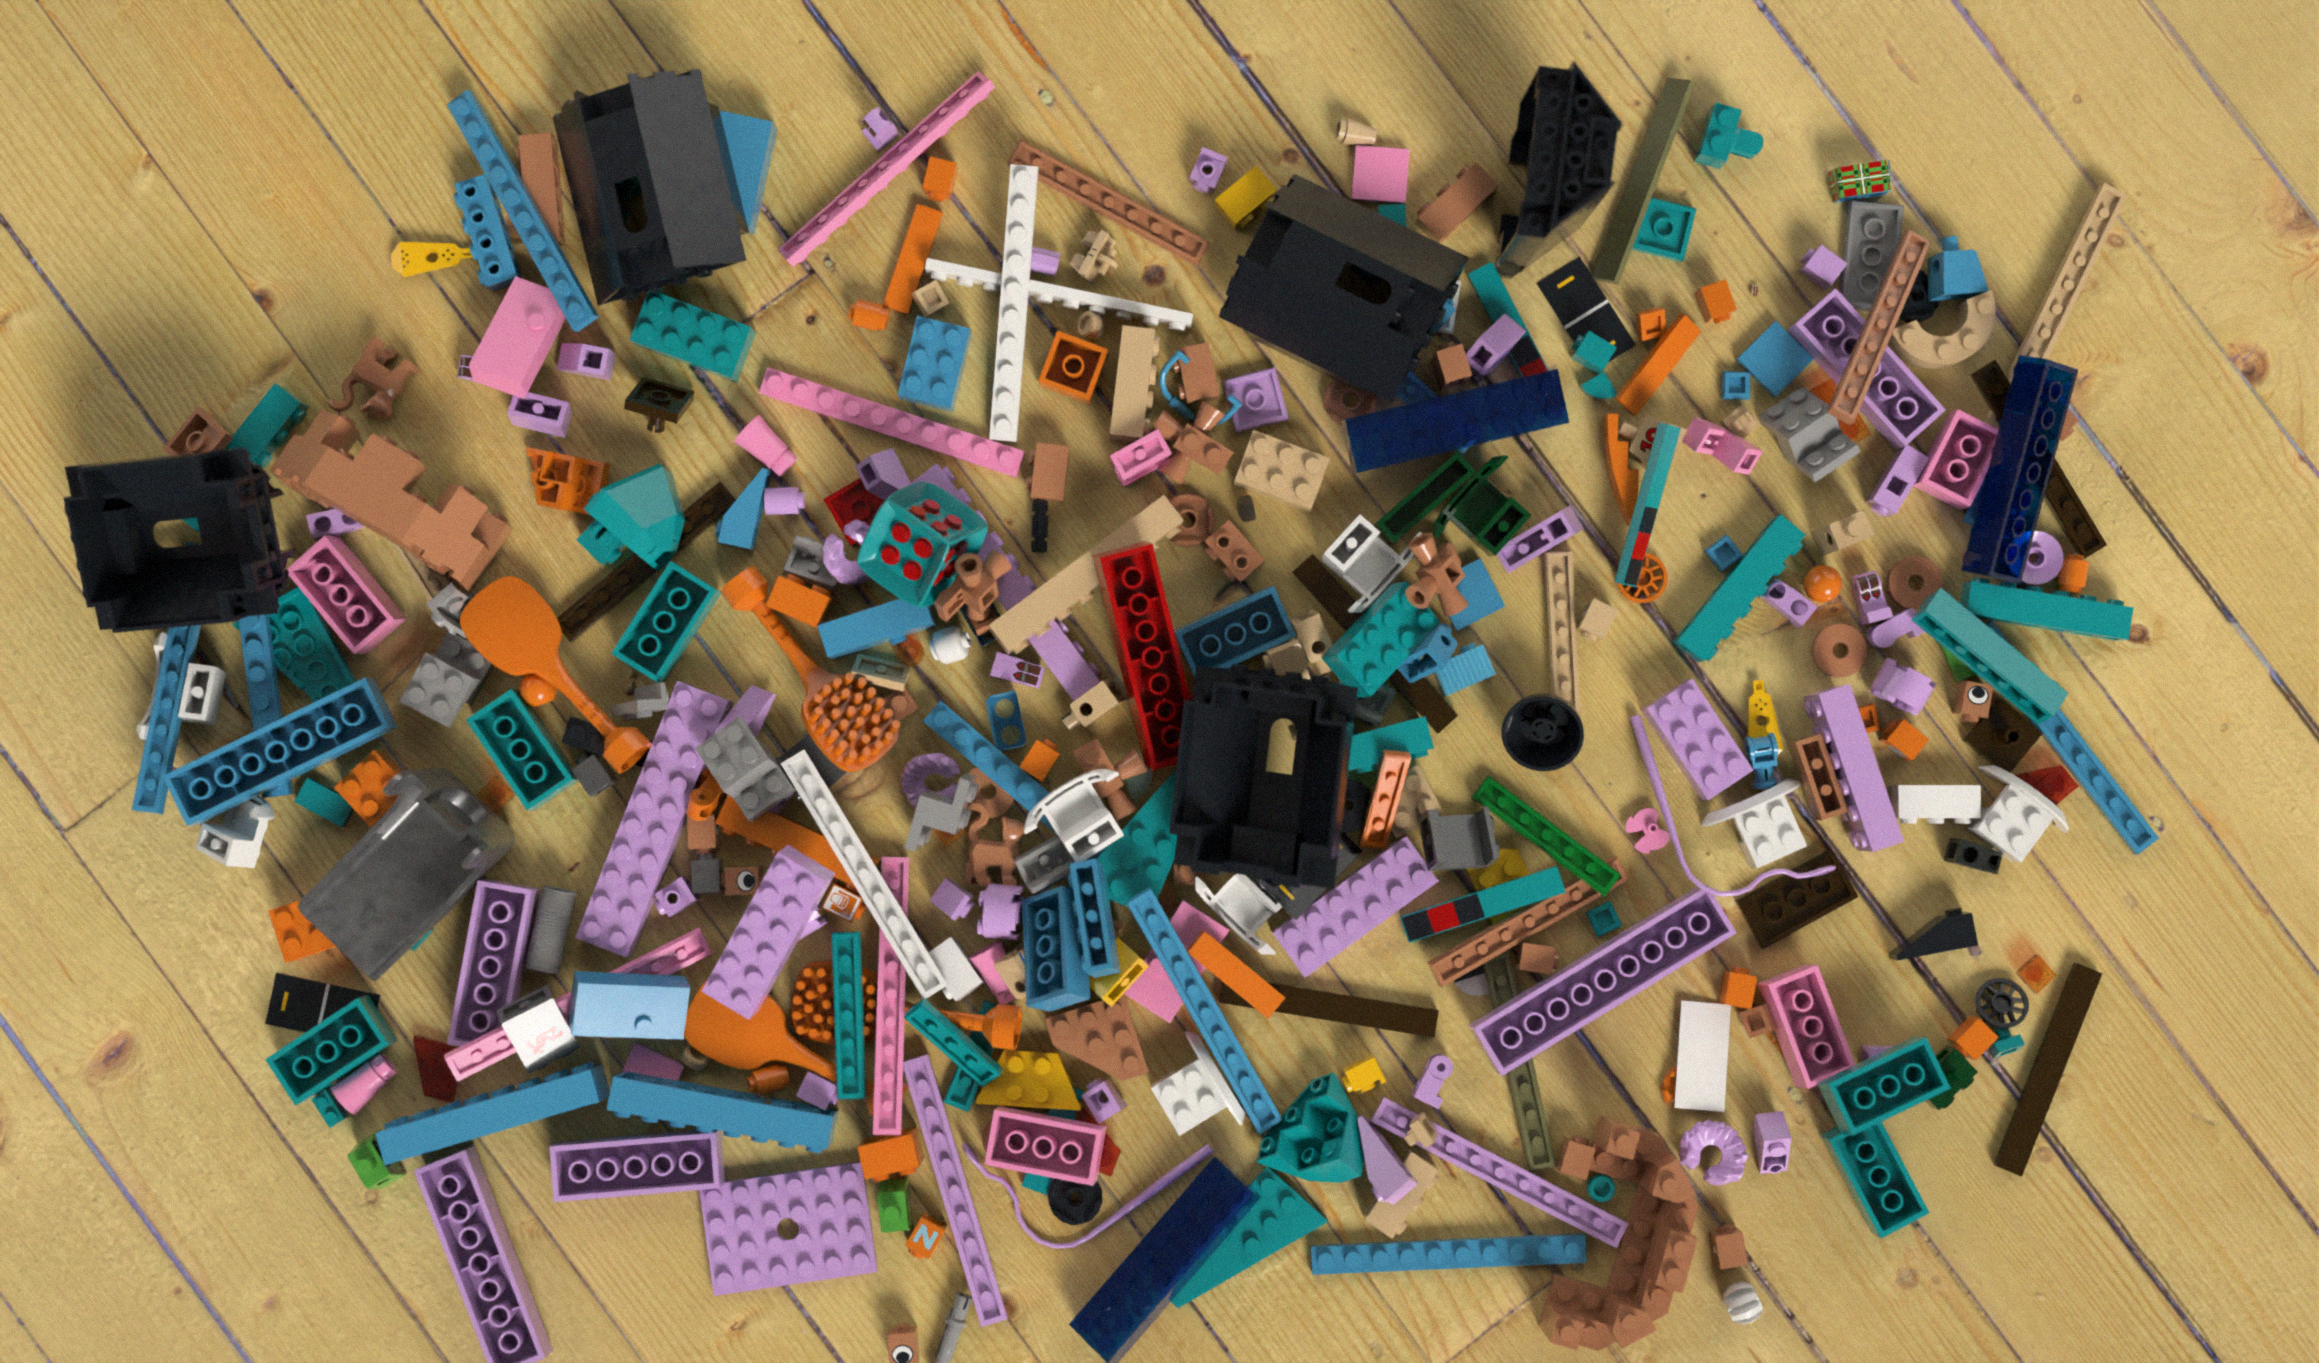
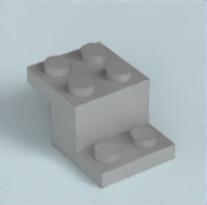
[1758,386,1860,482]
[400,631,493,727]
[695,716,796,823]
[905,773,979,852]

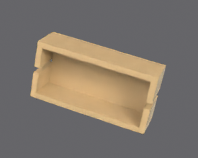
[1110,325,1160,444]

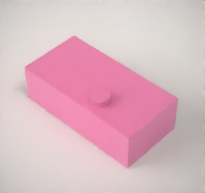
[469,276,566,399]
[286,535,407,655]
[1124,899,1229,1023]
[1757,964,1855,1089]
[984,1106,1107,1186]

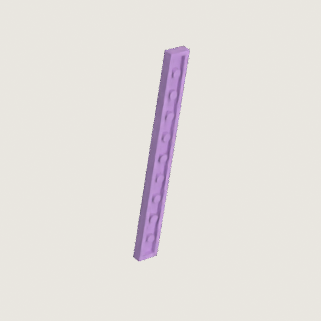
[903,1053,1008,1327]
[1371,1096,1629,1248]

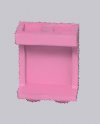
[1110,429,1172,487]

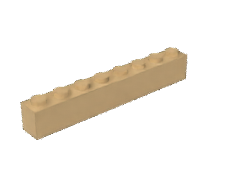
[988,495,1184,654]

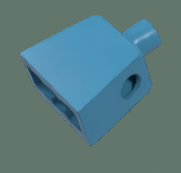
[1928,236,1988,301]
[1397,623,1458,684]

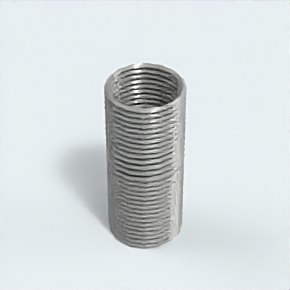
[524,886,577,973]

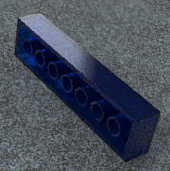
[1961,355,2078,584]
[1340,369,1569,473]
[1069,1156,1262,1363]

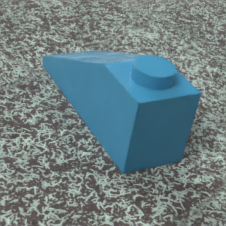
[715,468,772,551]

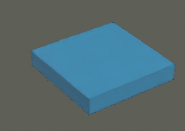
[1736,321,1814,398]
[1437,558,1505,631]

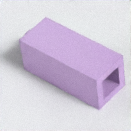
[1865,444,1930,517]

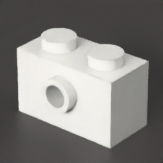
[929,937,986,1001]

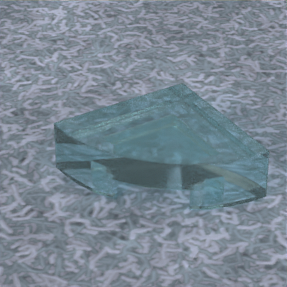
[1126,769,1152,801]

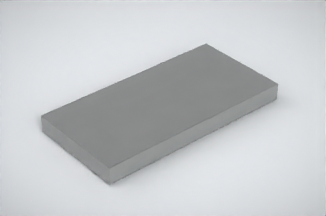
[1839,200,1904,311]

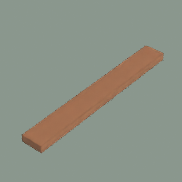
[1008,139,1210,267]
[1826,228,1932,425]
[1427,855,1629,988]

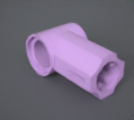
[1031,247,1061,277]

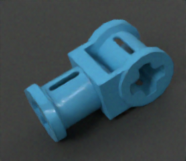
[1744,733,1778,790]

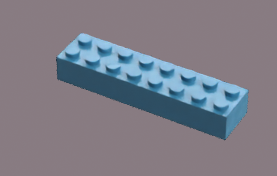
[162,678,398,826]
[375,1061,610,1165]
[607,1071,839,1153]

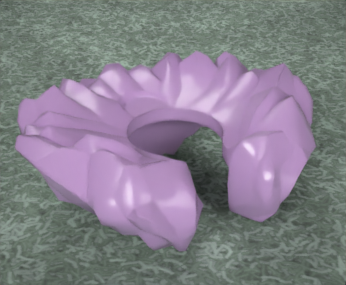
[822,520,870,585]
[900,753,960,810]
[1678,1119,1748,1186]

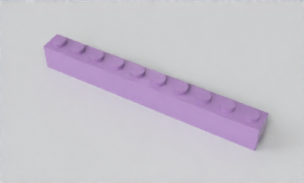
[911,464,1102,701]

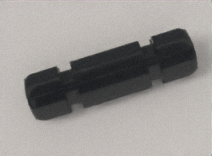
[1031,500,1048,553]

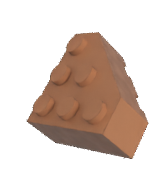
[1045,994,1149,1081]

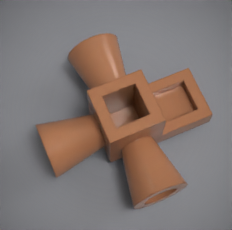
[1150,401,1234,484]
[1405,533,1469,616]
[934,550,1012,622]
[1073,738,1148,821]

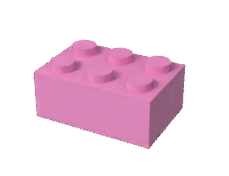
[1913,409,2007,510]

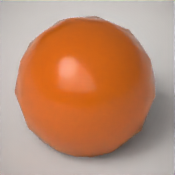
[1803,565,1842,603]
[519,674,557,707]

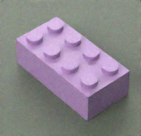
[1641,679,1753,800]

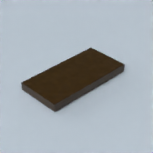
[1735,849,1858,949]

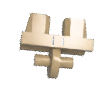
[1070,230,1119,284]

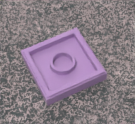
[1222,367,1289,434]

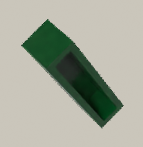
[1374,451,1476,546]

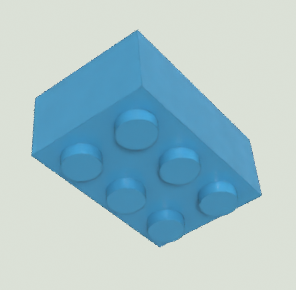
[898,316,972,412]

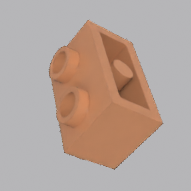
[1204,520,1265,584]

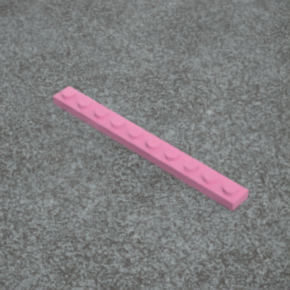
[777,71,995,267]
[759,367,1025,478]
[872,857,909,1135]
[444,928,712,1082]

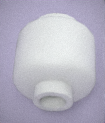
[929,625,972,664]

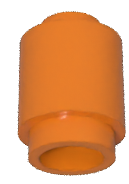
[848,299,890,332]
[2057,554,2089,594]
[747,1063,790,1097]

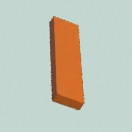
[883,204,943,316]
[1614,313,1701,416]
[1358,750,1411,849]
[1186,929,1285,1019]

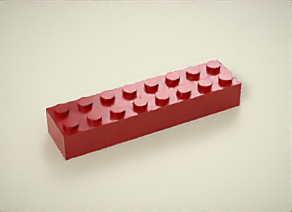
[1092,541,1191,771]

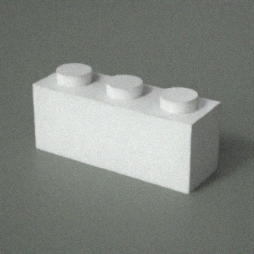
[1890,785,1981,824]

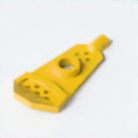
[391,242,473,277]
[1748,680,1784,754]

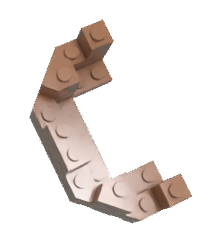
[269,410,512,594]
[1538,1115,1699,1351]

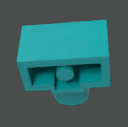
[1694,102,1763,169]
[576,519,625,565]

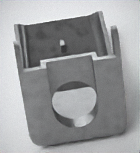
[297,768,515,981]

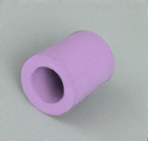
[764,487,805,515]

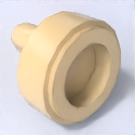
[1077,311,1104,340]
[682,1044,710,1072]

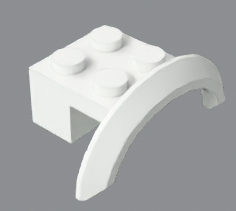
[1321,514,1422,613]
[136,632,226,740]
[1967,765,2069,862]
[1023,769,1124,863]
[1701,777,1807,868]
[195,796,276,868]
[1195,874,1282,955]
[1151,1031,1245,1136]

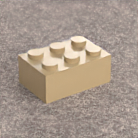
[1233,430,1330,513]

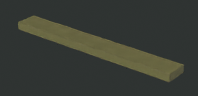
[1592,78,1695,284]
[1483,951,1556,1171]

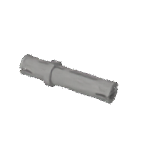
[933,1292,972,1363]

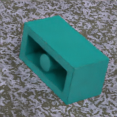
[311,1088,349,1128]

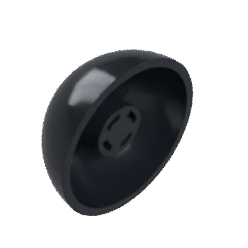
[1501,693,1584,771]

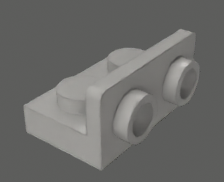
[426,582,473,638]

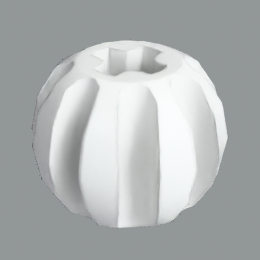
[1723,1282,1763,1324]

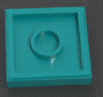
[1632,197,1697,262]

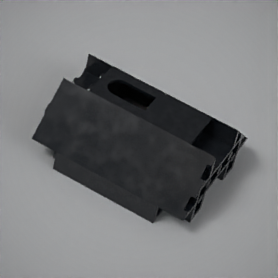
[1497,60,1624,272]
[553,69,749,306]
[1219,174,1469,402]
[63,447,296,633]
[1169,664,1358,889]

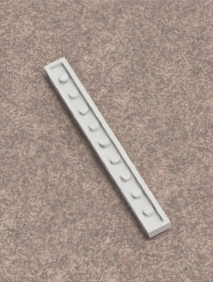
[989,164,1039,442]
[925,258,1193,332]
[780,749,948,999]

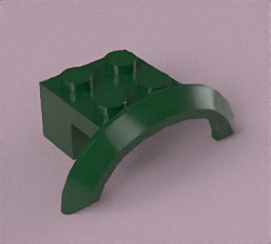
[1433,455,1531,556]

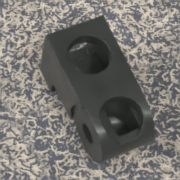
[1944,837,2003,874]

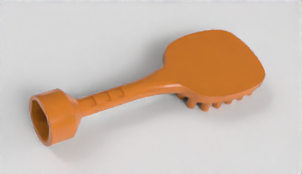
[720,566,900,772]
[460,576,652,773]
[791,960,1022,1051]
[684,981,909,1117]

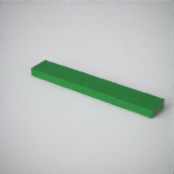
[1471,775,1621,897]

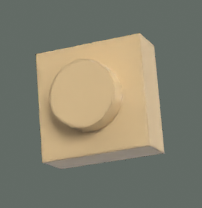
[911,280,950,318]

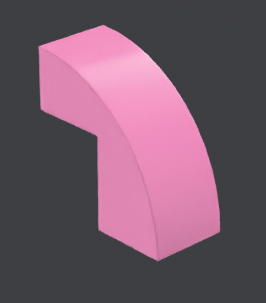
[1682,417,1763,474]

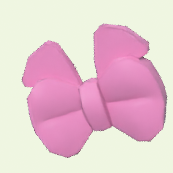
[1625,808,1670,854]

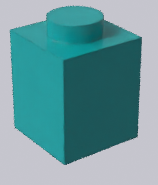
[1571,331,1617,375]

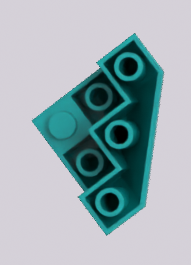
[584,464,685,572]
[1257,1072,1365,1183]

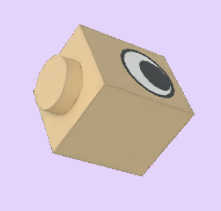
[1576,598,1618,643]

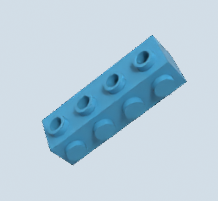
[453,174,523,292]
[1068,858,1121,978]

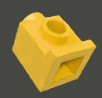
[1341,1054,1386,1093]

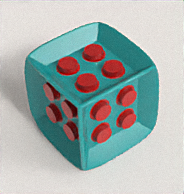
[857,482,988,608]

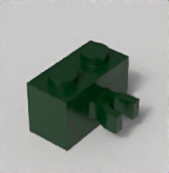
[1925,1045,1978,1110]

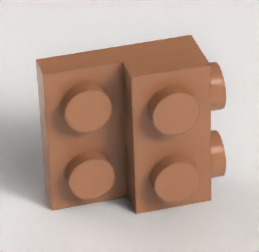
[163,407,233,455]

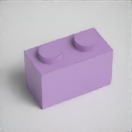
[507,392,573,438]

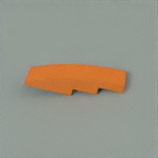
[1603,414,1639,526]

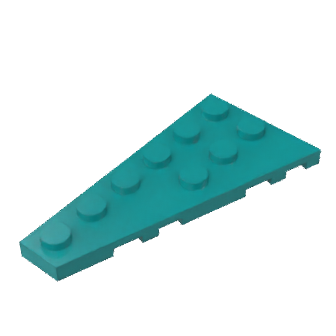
[232,587,357,702]
[1096,769,1177,908]
[1157,1166,1329,1308]

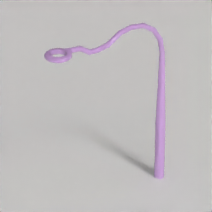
[1630,715,1836,896]
[962,1143,1214,1249]

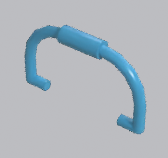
[1159,350,1242,425]

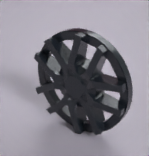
[1975,978,2029,1029]

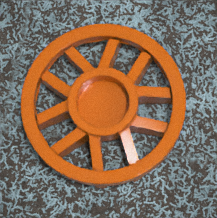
[1615,553,1668,603]

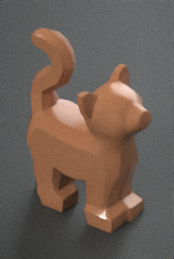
[328,336,420,420]
[966,801,1026,886]

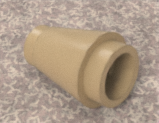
[1335,117,1377,145]

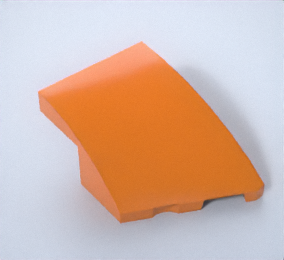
[526,447,610,515]

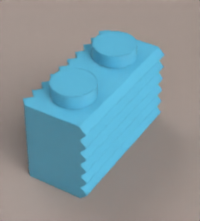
[1433,642,1496,697]

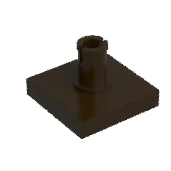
[624,377,695,433]
[1963,699,2042,773]

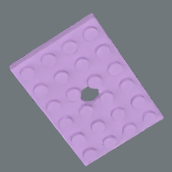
[699,1161,878,1296]

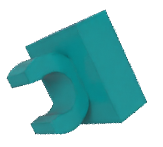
[1989,1028,2025,1059]

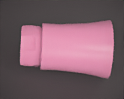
[734,415,797,476]
[968,940,1016,1004]
[330,1053,397,1115]

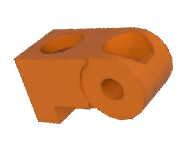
[686,768,727,821]

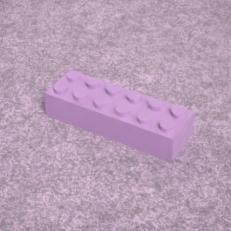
[1787,288,1946,450]
[1804,684,1904,852]
[1271,836,1438,978]
[702,845,836,1020]
[447,879,540,1047]
[550,1129,725,1202]

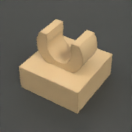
[1720,404,1760,438]
[1404,1111,1439,1148]

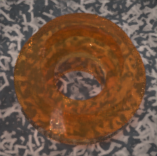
[897,639,925,666]

